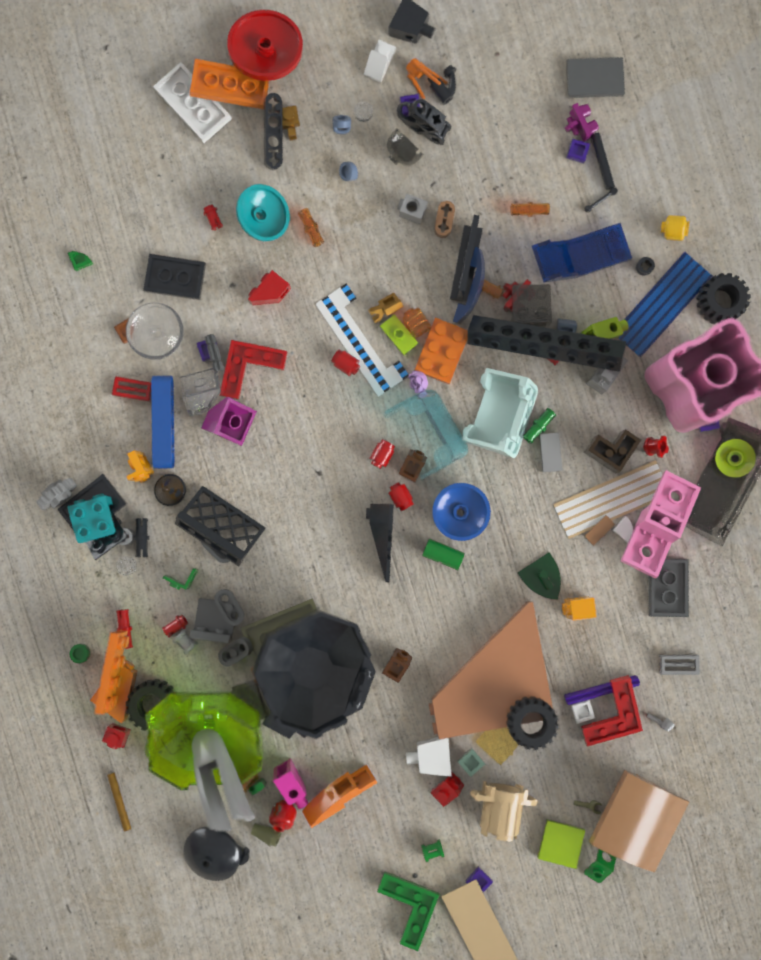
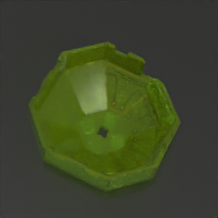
[145,692,264,790]

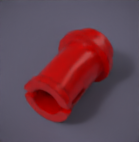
[203,204,223,231]
[162,615,188,638]

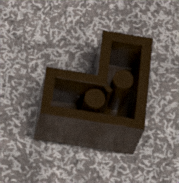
[584,429,641,474]

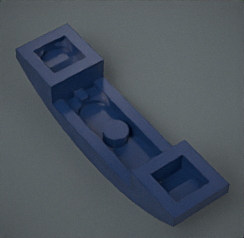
[453,247,485,324]

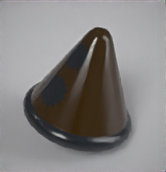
[154,474,186,506]

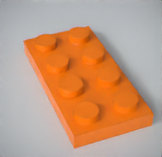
[190,59,269,110]
[95,630,129,715]

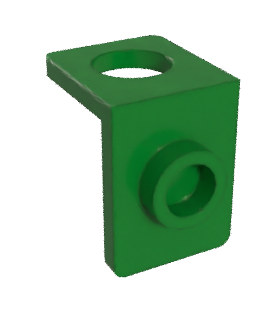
[163,568,199,590]
[584,848,616,883]

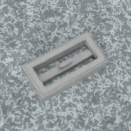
[659,655,700,675]

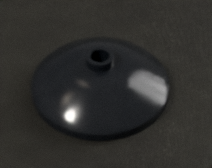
[184,827,241,881]

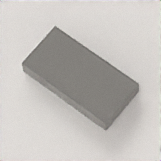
[539,433,562,473]

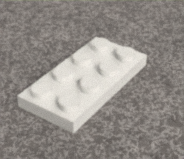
[153,62,232,143]

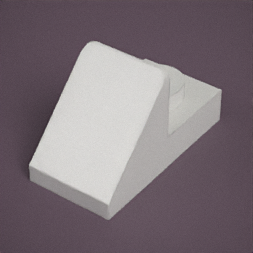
[364,40,396,83]

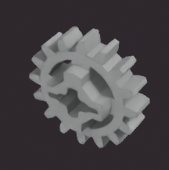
[37,478,77,510]

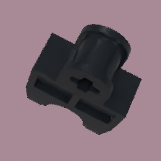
[397,99,452,145]

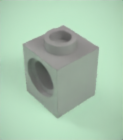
[397,193,428,224]

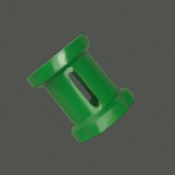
[421,839,445,862]

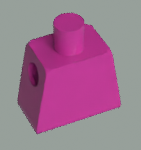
[273,758,308,809]

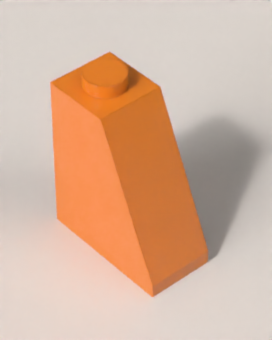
[90,660,138,723]

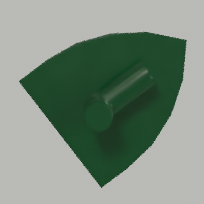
[517,552,561,600]

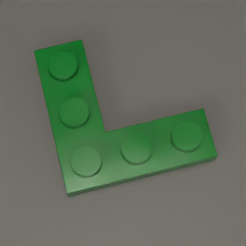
[377,871,439,951]

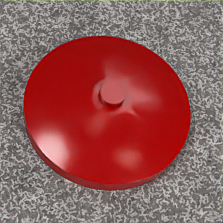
[227,10,303,81]

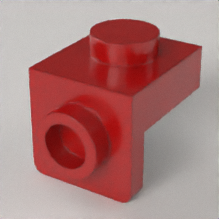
[430,772,464,807]

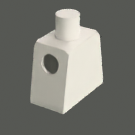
[406,737,451,776]

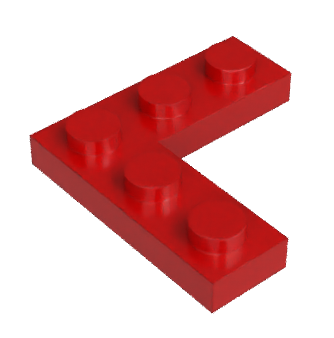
[220,340,288,400]
[581,675,643,747]

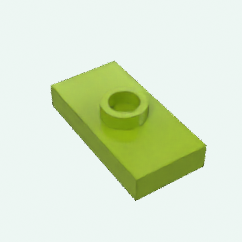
[380,314,418,356]

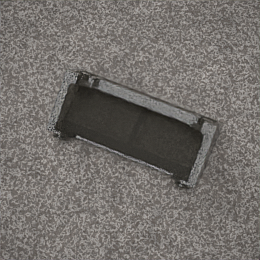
[685,417,761,547]

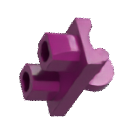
[565,103,599,142]

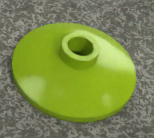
[715,439,756,478]

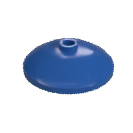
[432,483,491,541]

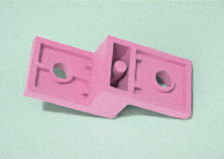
[620,470,701,578]

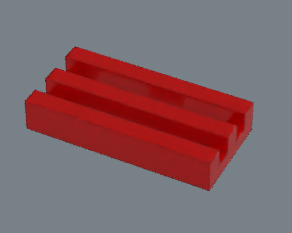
[112,376,151,402]

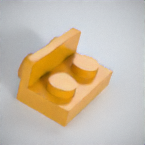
[126,450,154,483]

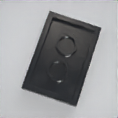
[143,254,206,300]
[57,474,127,531]

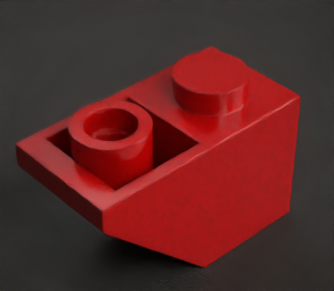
[248,270,291,306]

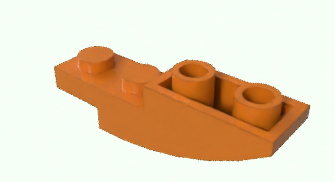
[302,764,377,828]

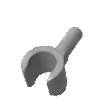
[646,713,675,731]

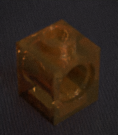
[402,307,431,339]

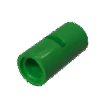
[422,538,465,571]

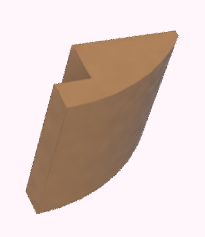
[589,769,689,872]

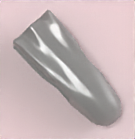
[192,729,255,832]

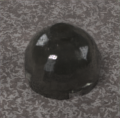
[387,128,424,166]

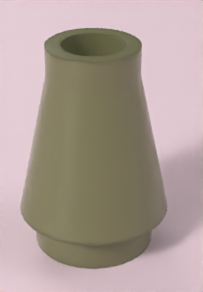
[251,823,282,847]

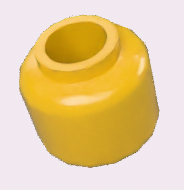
[661,215,690,241]

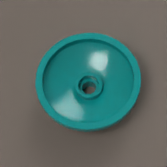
[236,184,290,242]

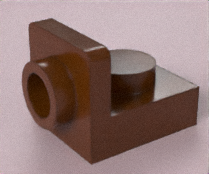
[398,449,427,482]
[382,648,413,683]

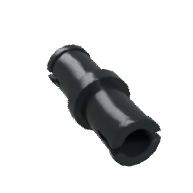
[134,518,150,558]

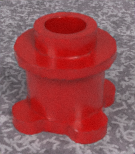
[643,436,669,458]

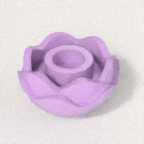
[408,370,428,393]

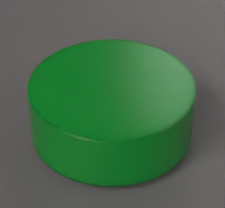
[69,644,90,664]

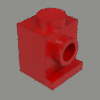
[102,723,131,749]

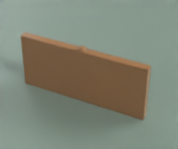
[584,515,615,546]

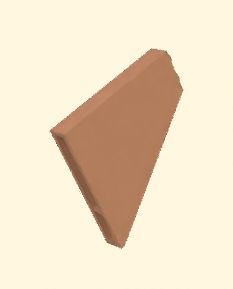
[429,601,553,739]

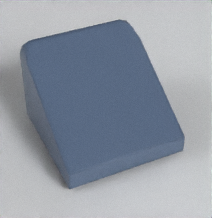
[556,318,577,333]

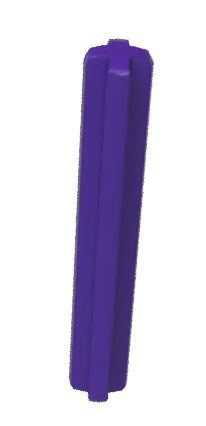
[564,675,640,705]

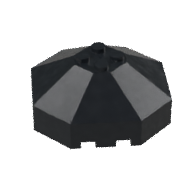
[252,609,376,739]

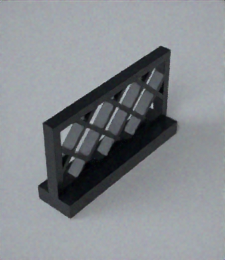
[450,215,483,303]
[175,486,266,567]

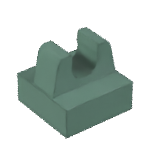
[457,748,485,777]

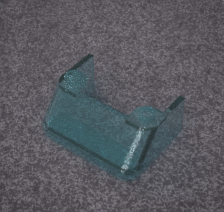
[384,390,468,481]

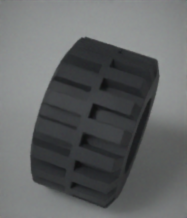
[696,273,751,324]
[126,679,179,732]
[506,696,559,750]

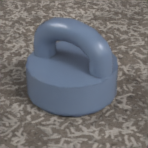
[332,115,351,134]
[339,162,358,181]

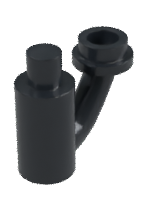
[427,65,457,105]

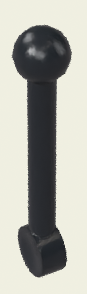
[585,187,618,213]

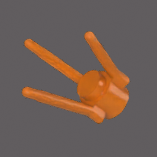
[406,58,448,99]

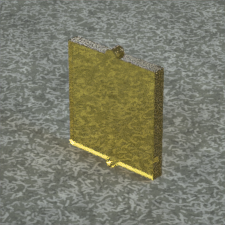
[475,727,519,765]

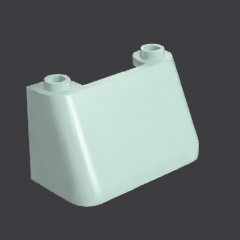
[462,368,538,458]

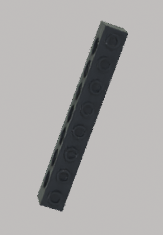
[467,315,626,372]

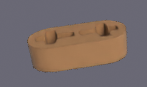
[435,201,455,238]

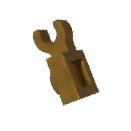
[282,105,300,141]
[368,293,403,323]

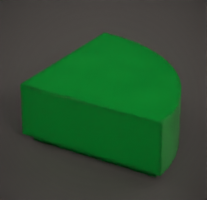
[68,251,93,271]
[248,778,267,796]

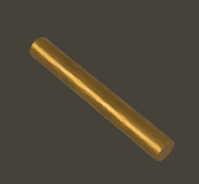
[107,772,131,832]

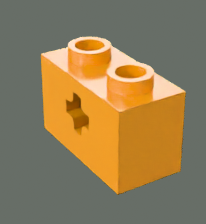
[562,596,597,620]

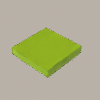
[537,819,586,869]

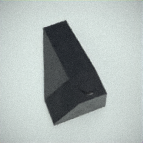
[366,504,394,582]

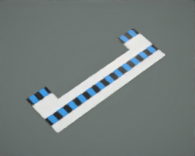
[316,283,409,397]

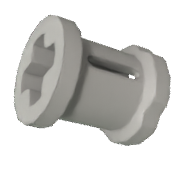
[119,528,136,545]
[172,629,198,655]

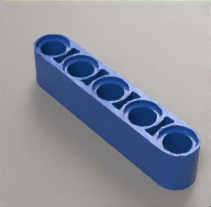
[151,375,175,469]

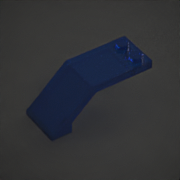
[531,223,632,283]

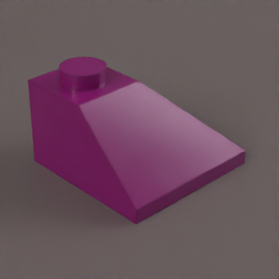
[201,397,257,446]

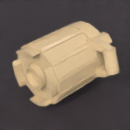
[470,781,538,841]

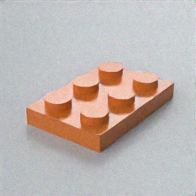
[414,318,468,384]

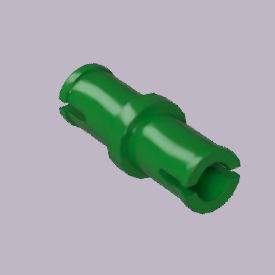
[522,408,556,444]

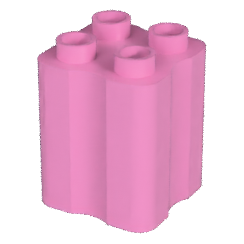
[644,319,761,433]

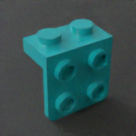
[67,494,115,543]

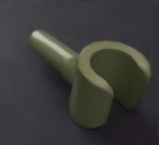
[573,800,603,814]

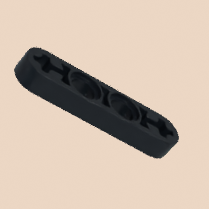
[264,93,283,170]

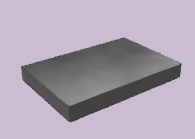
[566,57,625,98]
[649,559,689,617]

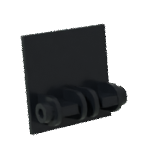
[86,510,127,560]

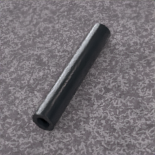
[591,132,615,190]

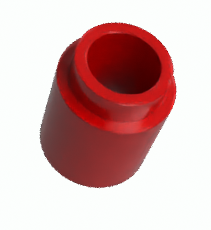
[331,349,360,376]
[369,439,395,469]
[388,482,414,511]

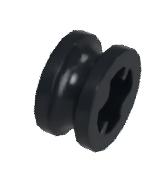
[636,257,655,276]

